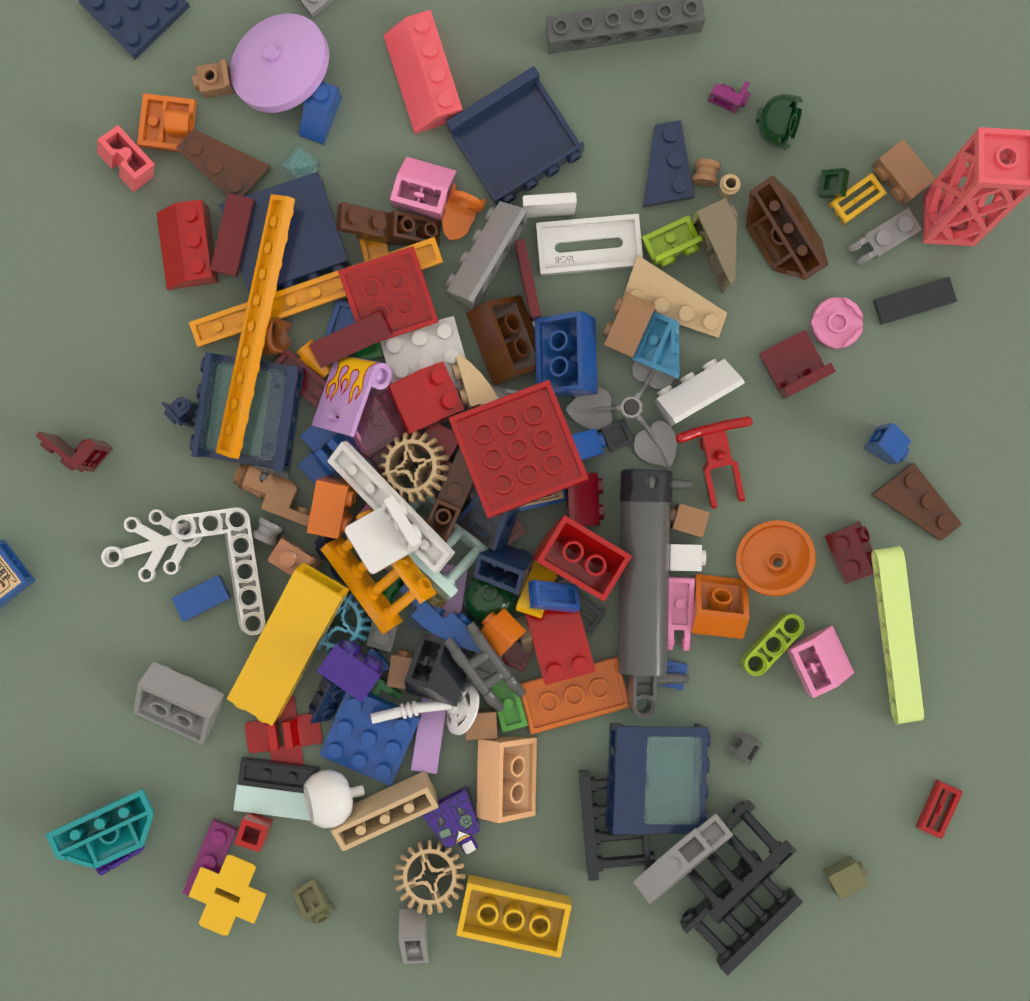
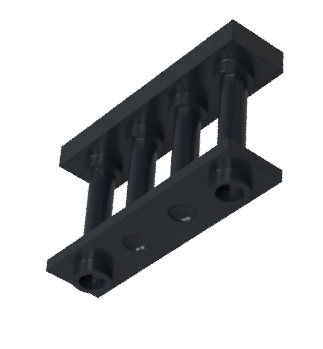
[578,769,655,881]
[687,800,797,924]
[680,850,803,976]

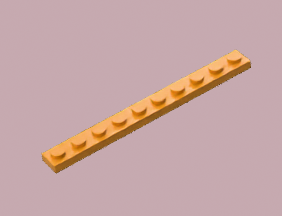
[216,194,295,459]
[189,237,444,348]

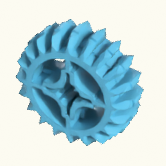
[317,586,372,655]

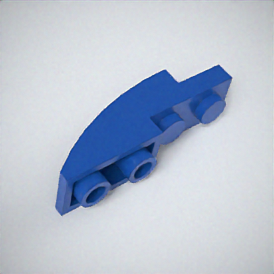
[400,584,481,652]

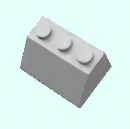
[133,661,225,745]

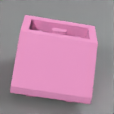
[390,157,456,221]
[786,625,855,698]

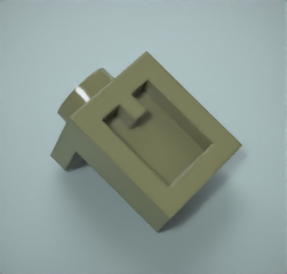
[292,879,335,924]

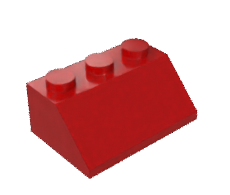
[156,199,219,290]
[532,515,632,602]

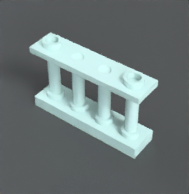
[408,485,490,602]

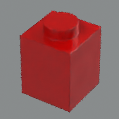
[234,813,273,852]

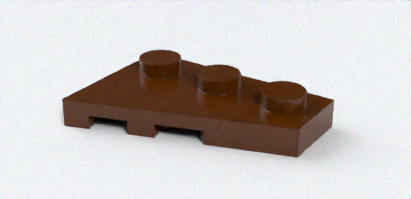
[176,129,271,196]
[871,463,962,540]

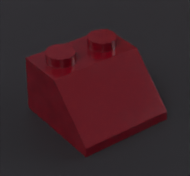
[566,473,605,526]

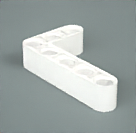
[170,508,265,635]

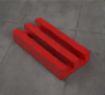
[915,779,963,839]

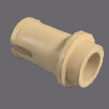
[718,174,741,199]

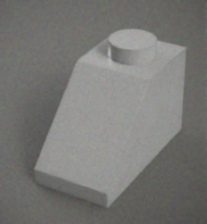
[398,907,429,964]

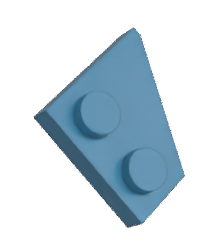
[632,311,680,379]

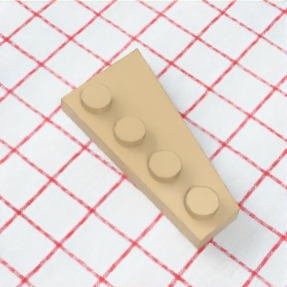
[622,255,727,338]

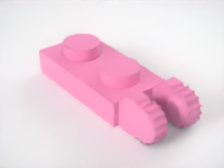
[668,577,695,651]

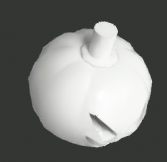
[304,769,365,829]

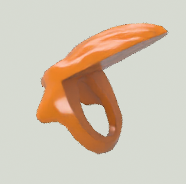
[442,183,486,240]

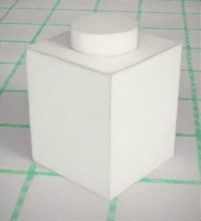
[669,544,706,571]

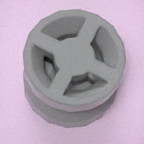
[252,516,284,546]

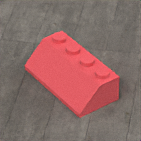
[383,10,463,134]

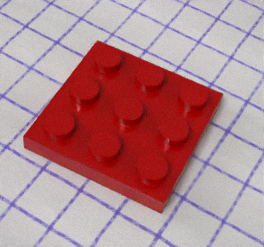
[338,246,439,343]

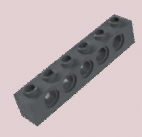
[545,0,705,54]

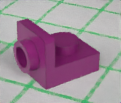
[707,81,751,114]

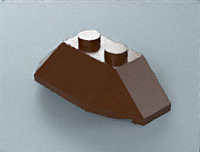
[746,175,828,280]

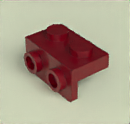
[825,521,873,584]

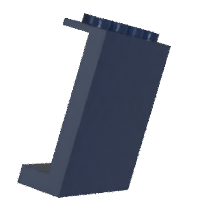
[446,66,585,206]
[219,172,351,294]

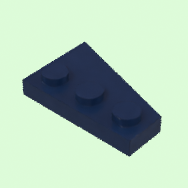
[643,120,694,208]

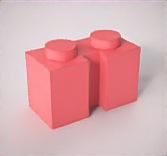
[97,125,155,192]

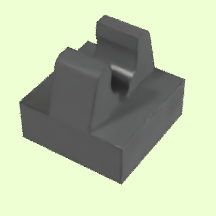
[728,732,763,765]

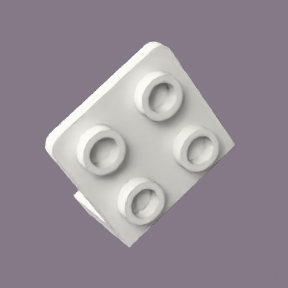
[345,495,422,574]

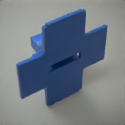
[298,424,373,485]

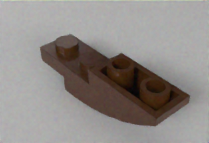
[336,202,440,246]
[426,448,473,542]

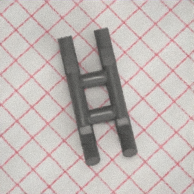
[443,621,526,712]

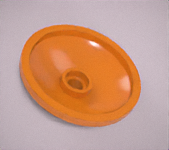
[736,520,816,596]

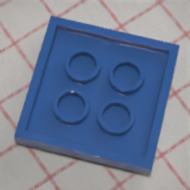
[320,692,422,786]

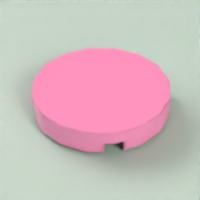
[810,297,863,349]

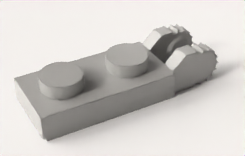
[848,208,922,266]

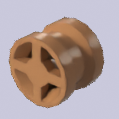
[692,158,721,187]

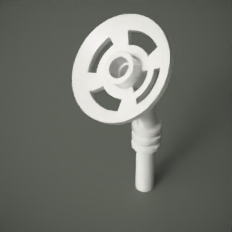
[371,683,479,735]

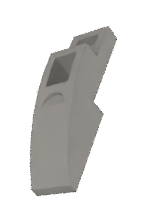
[633,814,733,904]

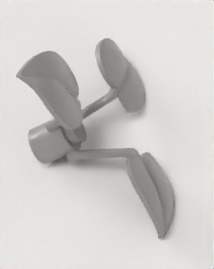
[566,361,677,467]

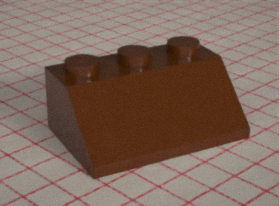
[466,295,536,386]

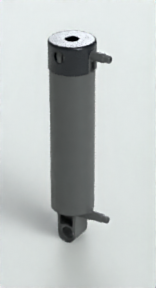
[618,469,693,718]

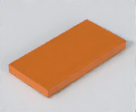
[520,656,628,735]

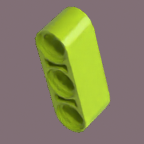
[740,612,804,676]

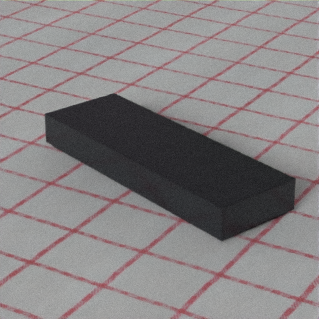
[873,277,957,325]
[238,757,320,793]

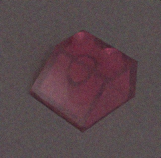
[353,383,408,458]

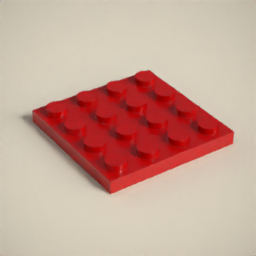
[449,380,589,519]

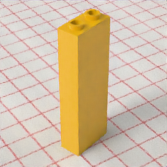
[227,562,350,726]

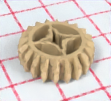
[379,431,450,503]
[394,840,466,915]

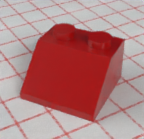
[387,361,465,435]

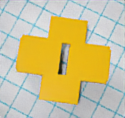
[189,854,266,936]

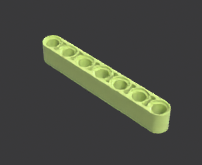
[871,546,924,725]

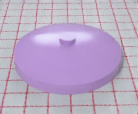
[230,13,329,113]

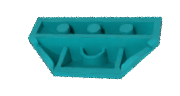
[45,789,155,869]

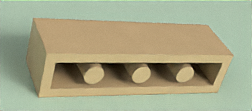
[331,771,439,851]

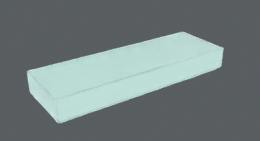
[233,784,311,821]

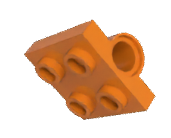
[137,93,197,152]

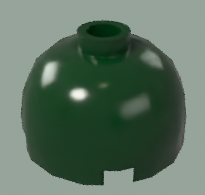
[756,94,803,150]
[463,577,515,625]

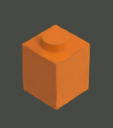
[481,608,526,657]

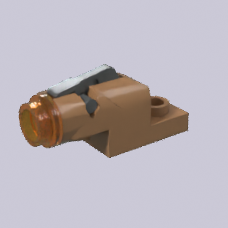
[233,464,311,527]

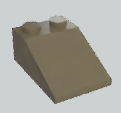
[692,198,738,293]

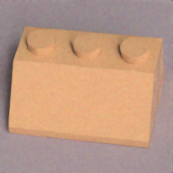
[476,736,537,823]

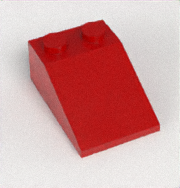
[525,610,596,685]

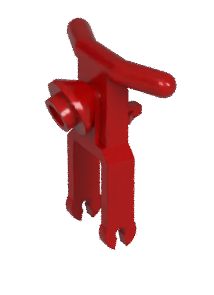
[676,416,753,509]

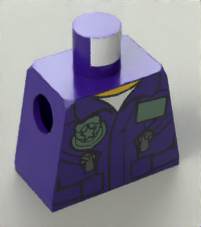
[422,785,480,855]

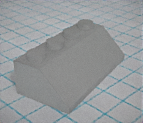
[445,201,527,310]

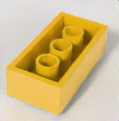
[456,875,572,958]

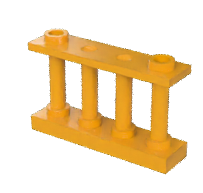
[320,509,437,634]

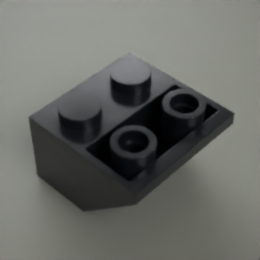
[404,633,472,707]

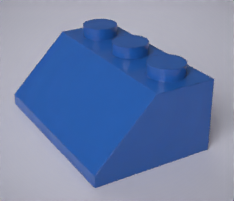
[535,311,598,397]

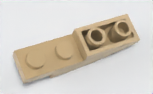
[451,355,498,410]

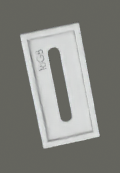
[536,213,643,276]

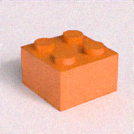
[307,475,358,539]

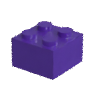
[317,639,386,702]

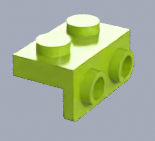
[641,215,704,267]

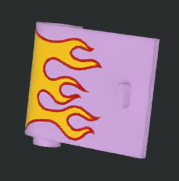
[312,356,392,437]

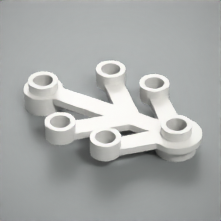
[101,509,202,582]

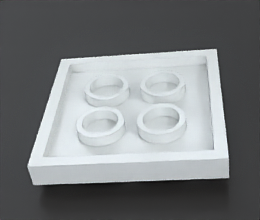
[380,316,466,395]

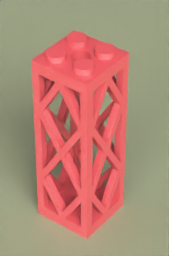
[923,127,1030,246]

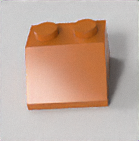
[691,574,750,639]

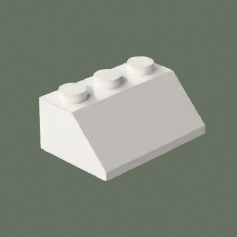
[654,359,745,427]

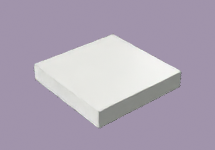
[523,192,577,218]

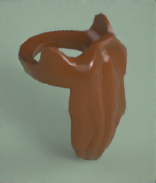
[238,316,291,355]

